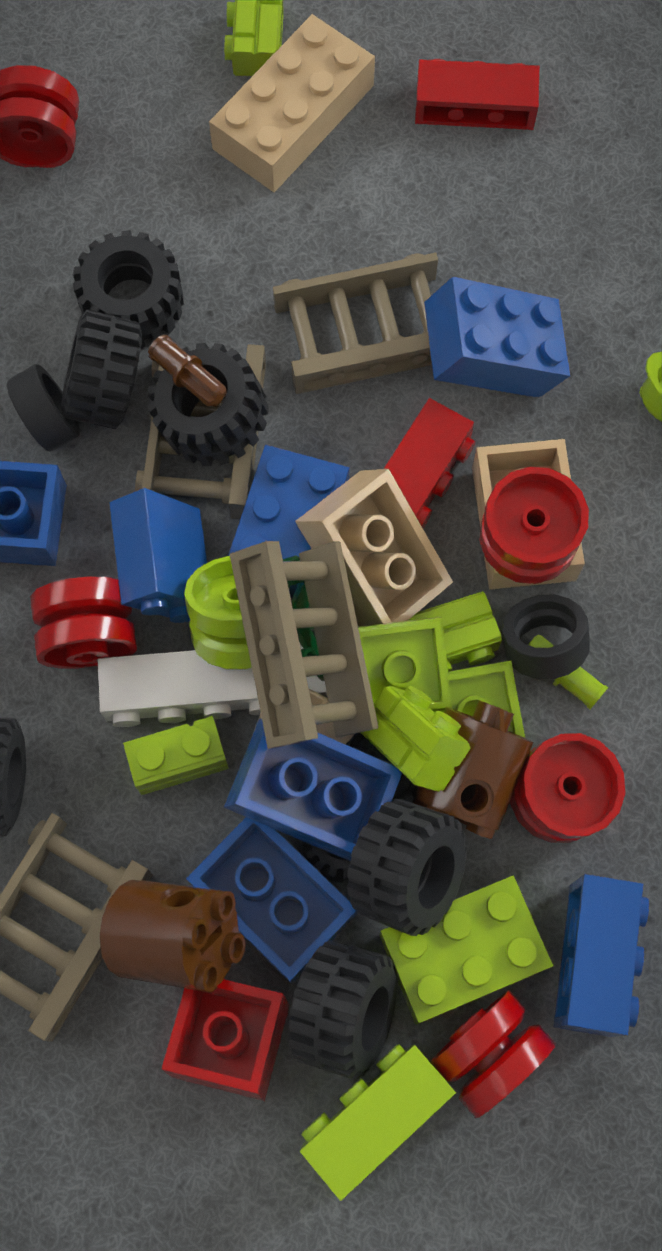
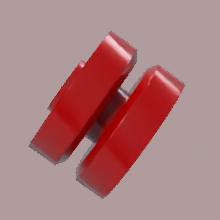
[0,65,79,168]
[480,467,589,584]
[30,576,137,669]
[510,733,626,843]
[430,990,556,1119]

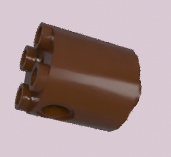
[412,700,534,839]
[100,880,246,992]

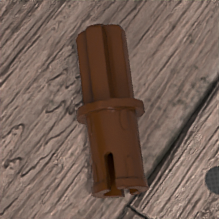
[148,335,227,407]

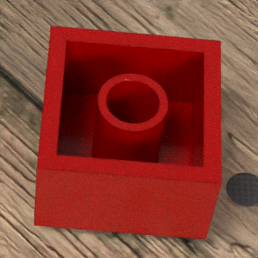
[161,979,290,1101]

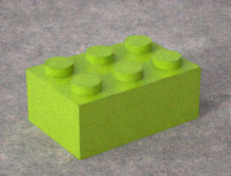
[379,875,553,1025]
[300,1044,456,1201]

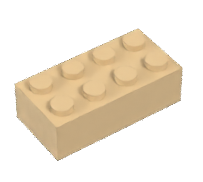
[209,14,375,192]

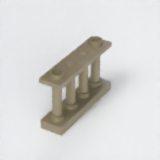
[272,253,438,394]
[135,344,266,519]
[230,541,378,749]
[0,813,153,1042]

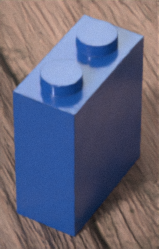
[109,488,207,623]

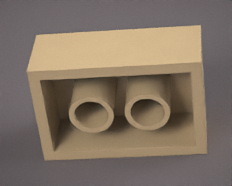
[472,439,585,590]
[295,469,453,627]

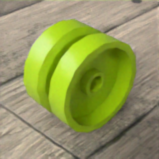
[184,556,252,669]

